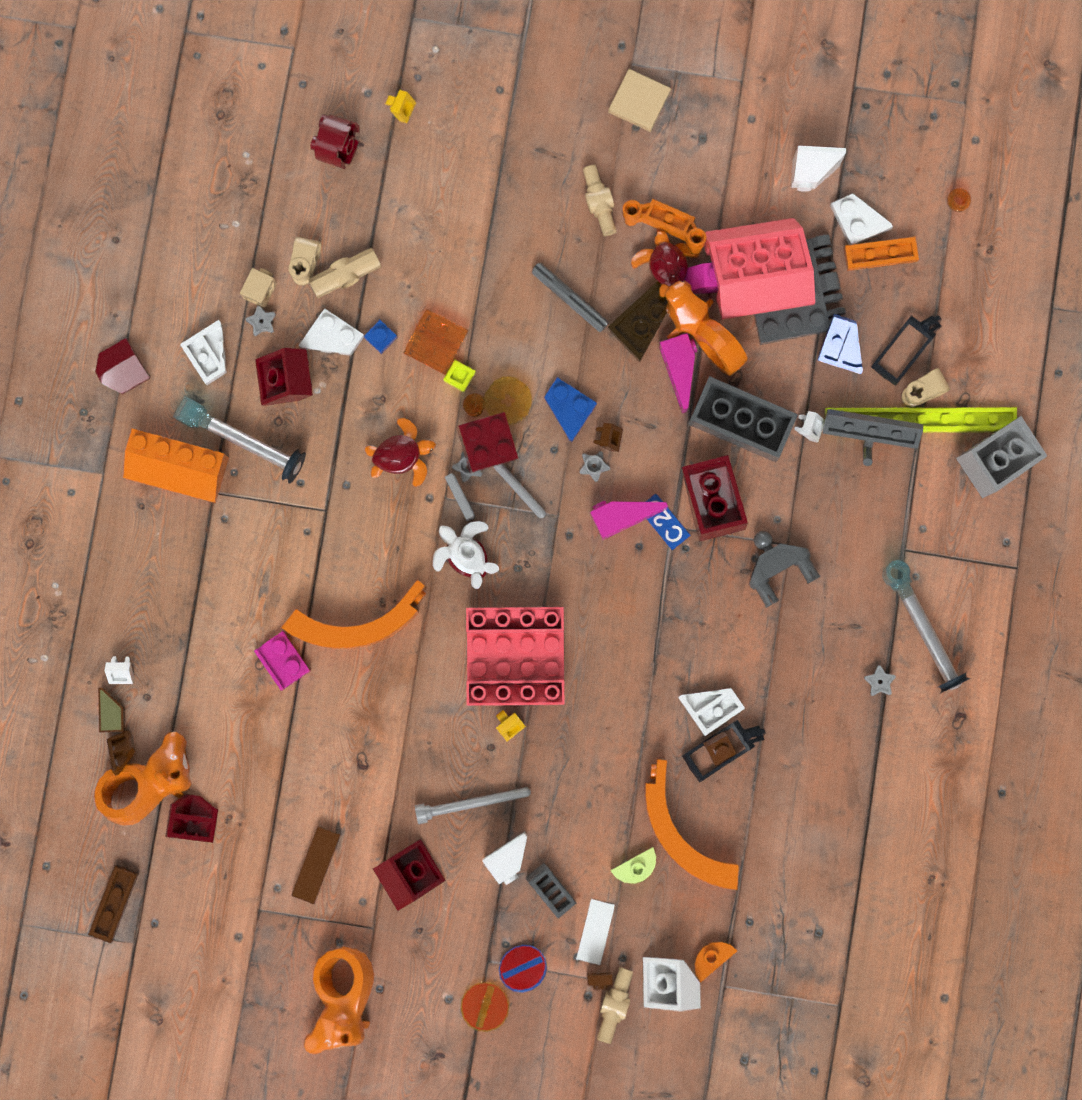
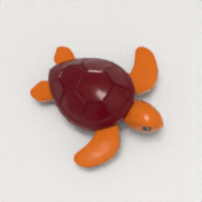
[631,230,699,297]
[365,418,436,487]

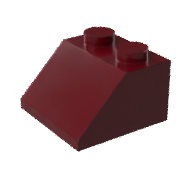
[255,348,313,406]
[373,839,446,911]

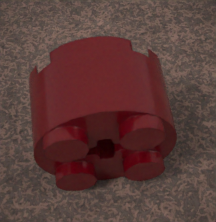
[310,114,360,169]

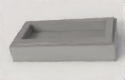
[445,473,475,522]

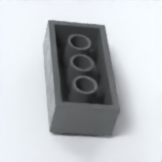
[688,376,798,462]

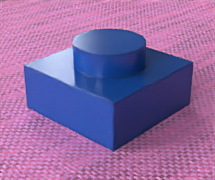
[363,320,398,354]

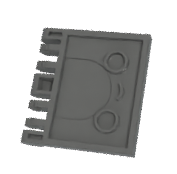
[753,235,847,345]

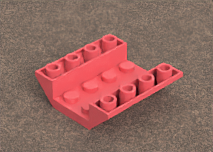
[704,218,815,320]
[466,607,565,706]

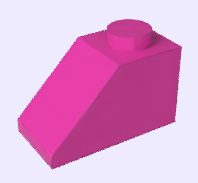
[685,263,718,294]

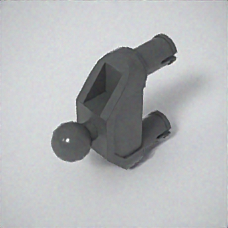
[749,531,821,608]

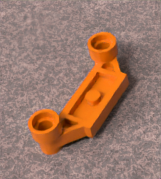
[622,199,706,254]

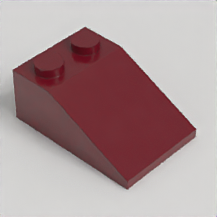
[682,455,748,542]

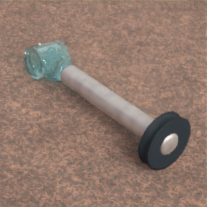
[173,396,306,484]
[882,560,971,694]

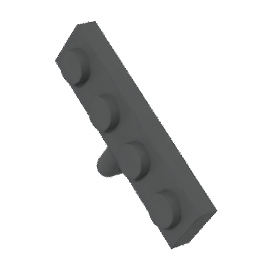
[823,409,923,466]

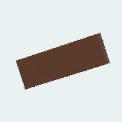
[291,826,341,904]
[88,865,139,943]

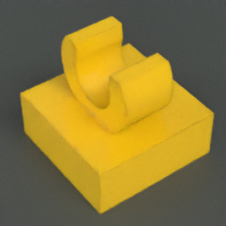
[385,90,416,123]
[496,710,526,742]

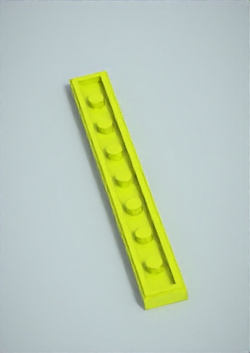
[825,407,1017,433]

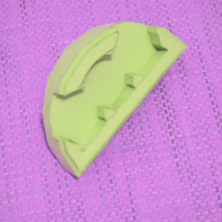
[610,847,656,884]

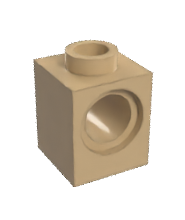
[240,268,277,309]

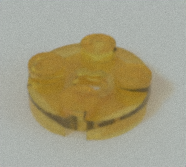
[484,376,532,425]

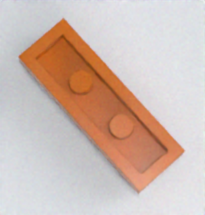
[844,237,919,271]

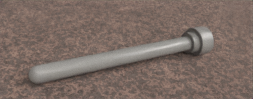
[494,464,546,518]
[415,787,531,824]

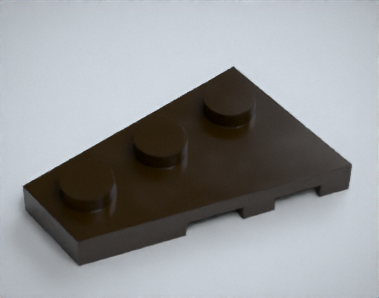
[607,281,668,363]

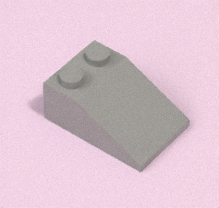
[956,416,1047,498]

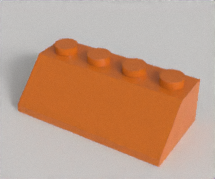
[123,428,229,503]

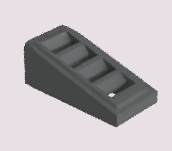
[526,863,577,919]

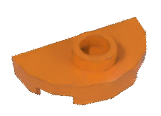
[694,942,737,983]

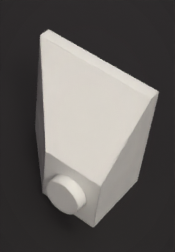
[791,146,846,192]
[482,832,527,885]
[643,957,701,1011]

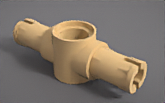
[583,165,616,236]
[597,967,633,1044]

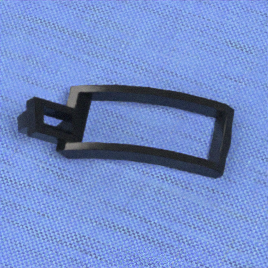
[871,315,942,386]
[682,719,766,783]

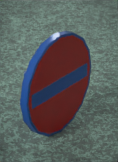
[499,945,547,993]

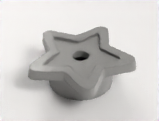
[246,306,276,336]
[579,451,610,482]
[452,452,482,482]
[864,665,896,696]

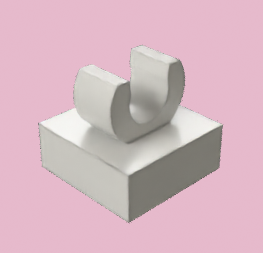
[794,411,825,442]
[105,656,134,684]

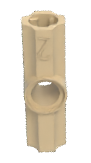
[308,247,381,298]

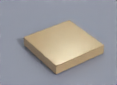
[608,69,671,132]

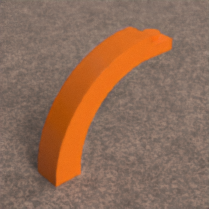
[281,580,427,650]
[644,760,739,890]

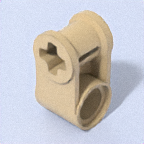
[289,237,321,285]
[901,368,950,408]

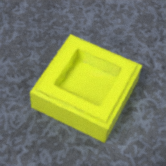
[443,360,476,392]

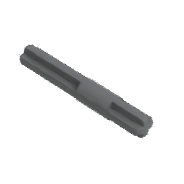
[532,263,608,332]

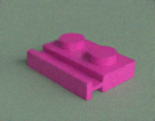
[254,631,311,691]

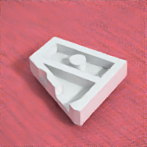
[830,194,893,245]
[299,308,364,356]
[180,320,227,385]
[678,688,745,736]

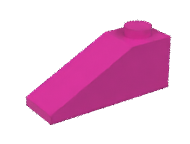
[659,333,697,413]
[590,501,668,540]

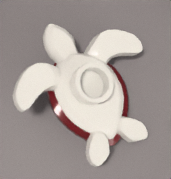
[433,521,499,589]

